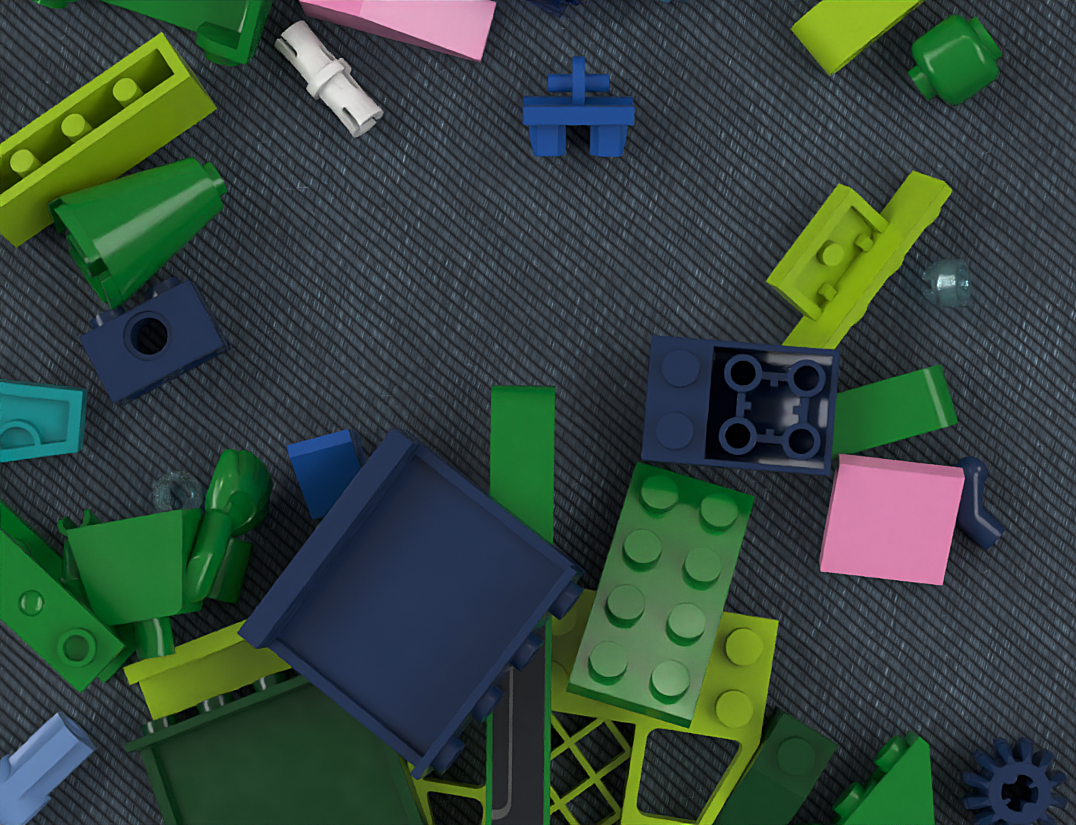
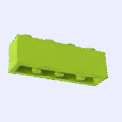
[0,32,217,248]

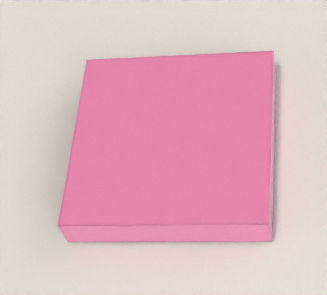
[819,453,965,585]

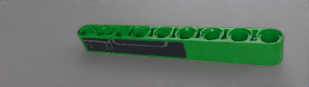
[485,385,555,825]

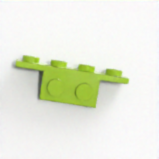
[765,170,952,350]

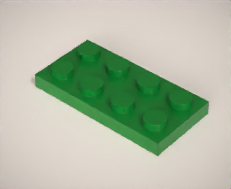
[567,462,755,729]

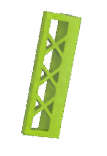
[123,619,292,720]

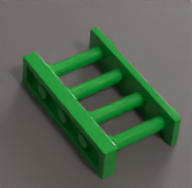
[0,497,136,693]

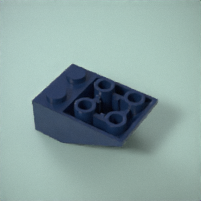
[641,335,840,476]

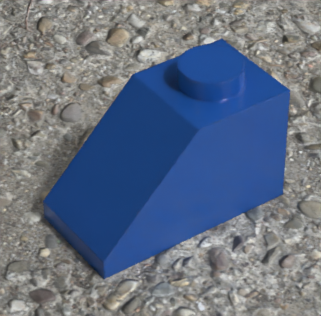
[287,429,366,520]

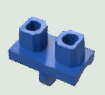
[523,56,635,157]

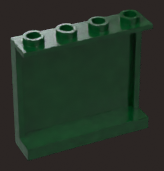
[124,670,429,825]

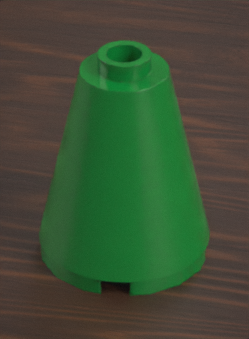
[46,156,227,310]

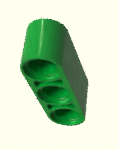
[831,364,958,459]

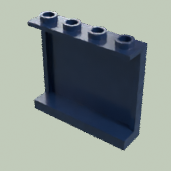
[237,427,586,780]

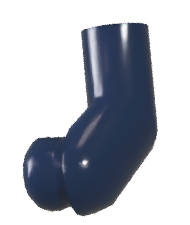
[951,456,1006,550]

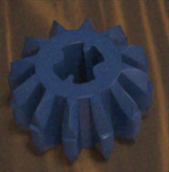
[960,737,1067,825]

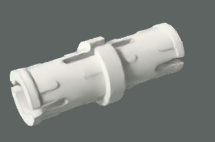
[274,20,384,138]

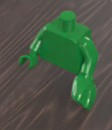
[57,449,274,660]

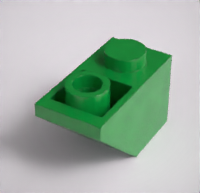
[830,731,935,825]

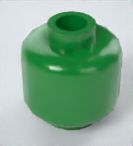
[907,14,1004,106]

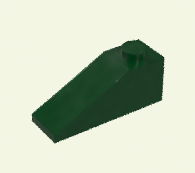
[712,706,838,825]

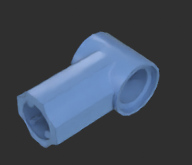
[0,711,97,825]

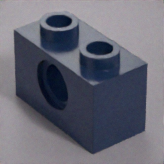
[79,277,231,406]

